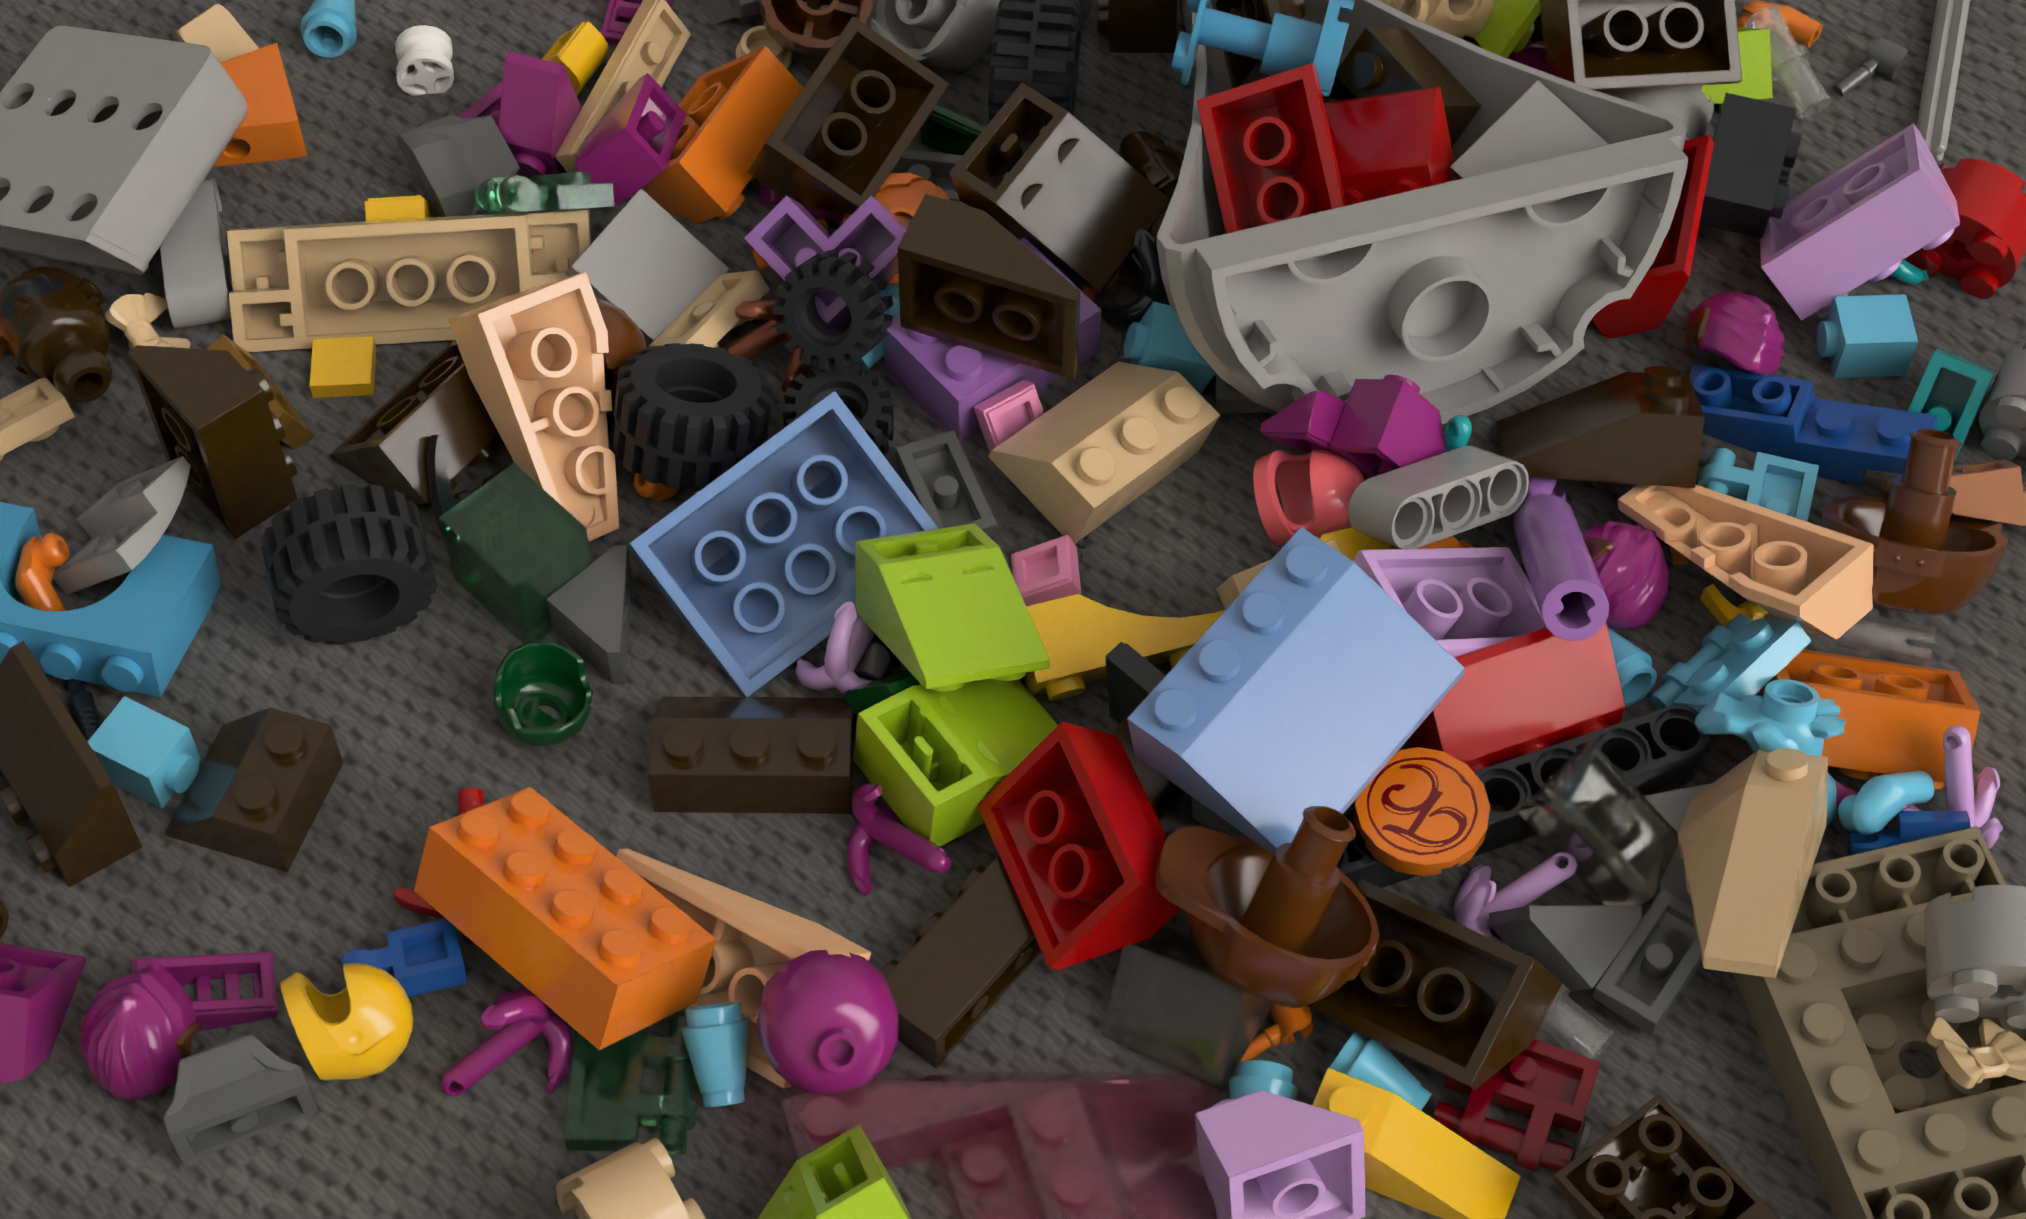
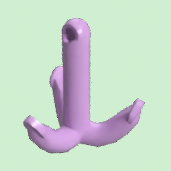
[796,602,876,694]
[1901,725,2003,849]
[1453,852,1577,946]

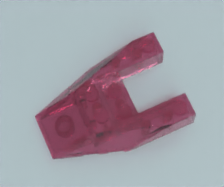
[781,1072,1218,1219]

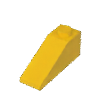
[1313,1068,1521,1219]

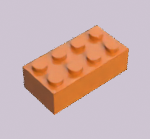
[414,787,717,1050]

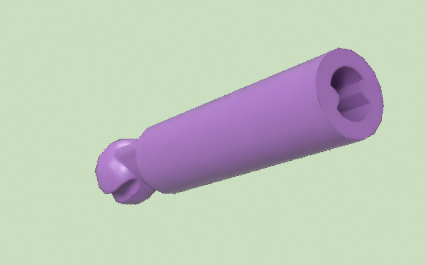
[1512,477,1609,641]

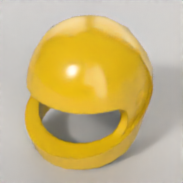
[280,963,414,1081]

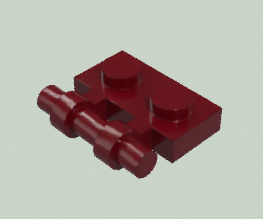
[1433,1039,1601,1172]

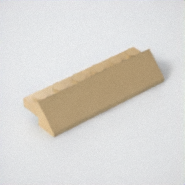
[227,208,592,352]

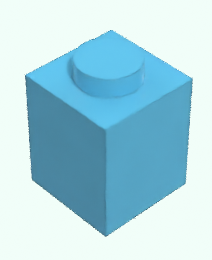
[1817,294,1918,378]
[1124,302,1216,395]
[87,696,201,809]

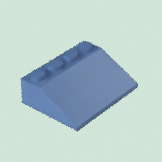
[628,391,939,697]
[1127,527,1465,855]

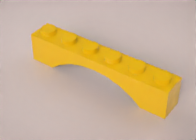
[1024,527,1391,701]

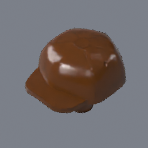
[1821,429,2008,615]
[1154,806,1379,1008]

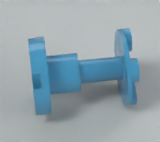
[1171,0,1355,111]

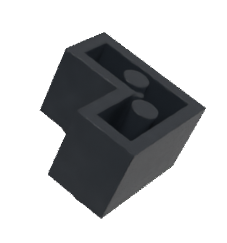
[1699,93,1802,239]

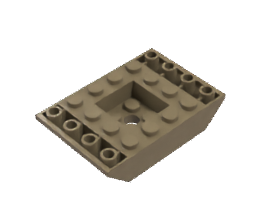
[1732,826,2026,1219]

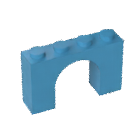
[0,502,221,697]

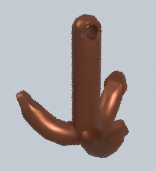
[721,299,808,392]

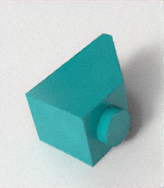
[1908,347,1997,463]

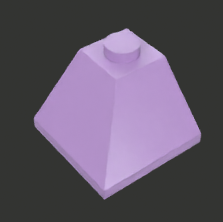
[1195,1090,1366,1219]

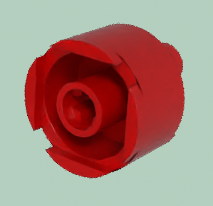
[1904,158,2026,299]

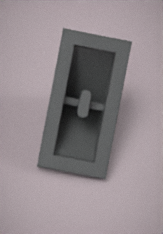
[546,545,633,684]
[1489,905,1642,994]

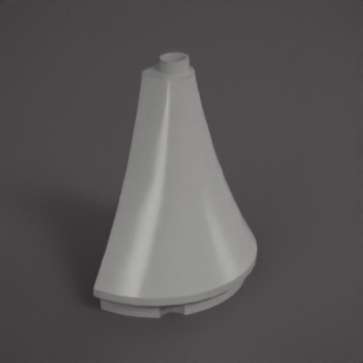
[1157,0,1688,424]

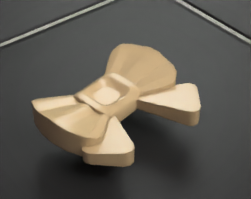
[104,293,190,349]
[1926,1017,2026,1089]

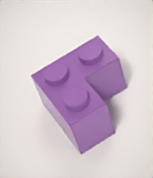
[744,195,907,329]

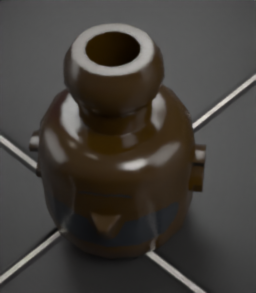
[0,266,113,403]

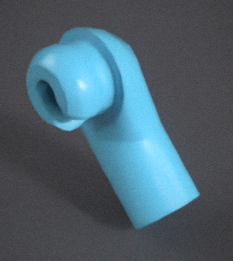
[1838,770,1934,835]

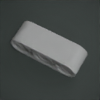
[160,178,232,329]
[1348,445,1529,549]

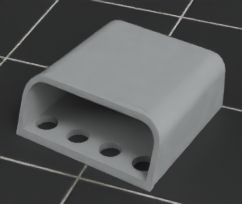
[0,26,247,275]

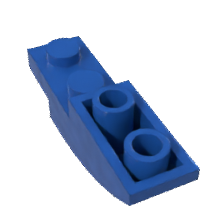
[1689,365,1938,484]

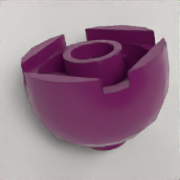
[757,950,898,1096]

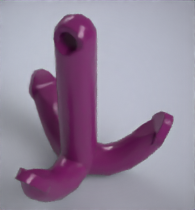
[847,783,951,896]
[440,988,573,1096]

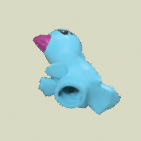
[1695,679,1858,827]

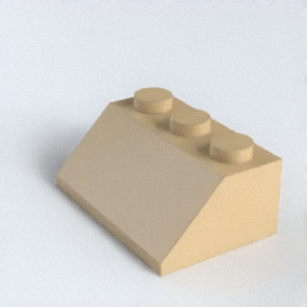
[988,362,1221,544]

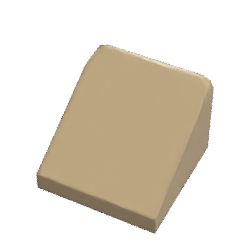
[177,3,259,62]

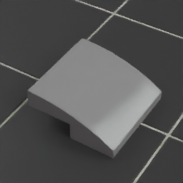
[53,456,191,595]

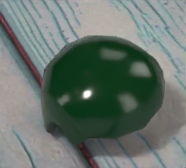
[493,641,593,746]

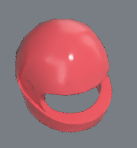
[1253,449,1365,548]

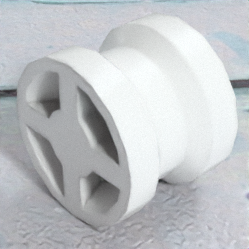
[395,25,454,96]

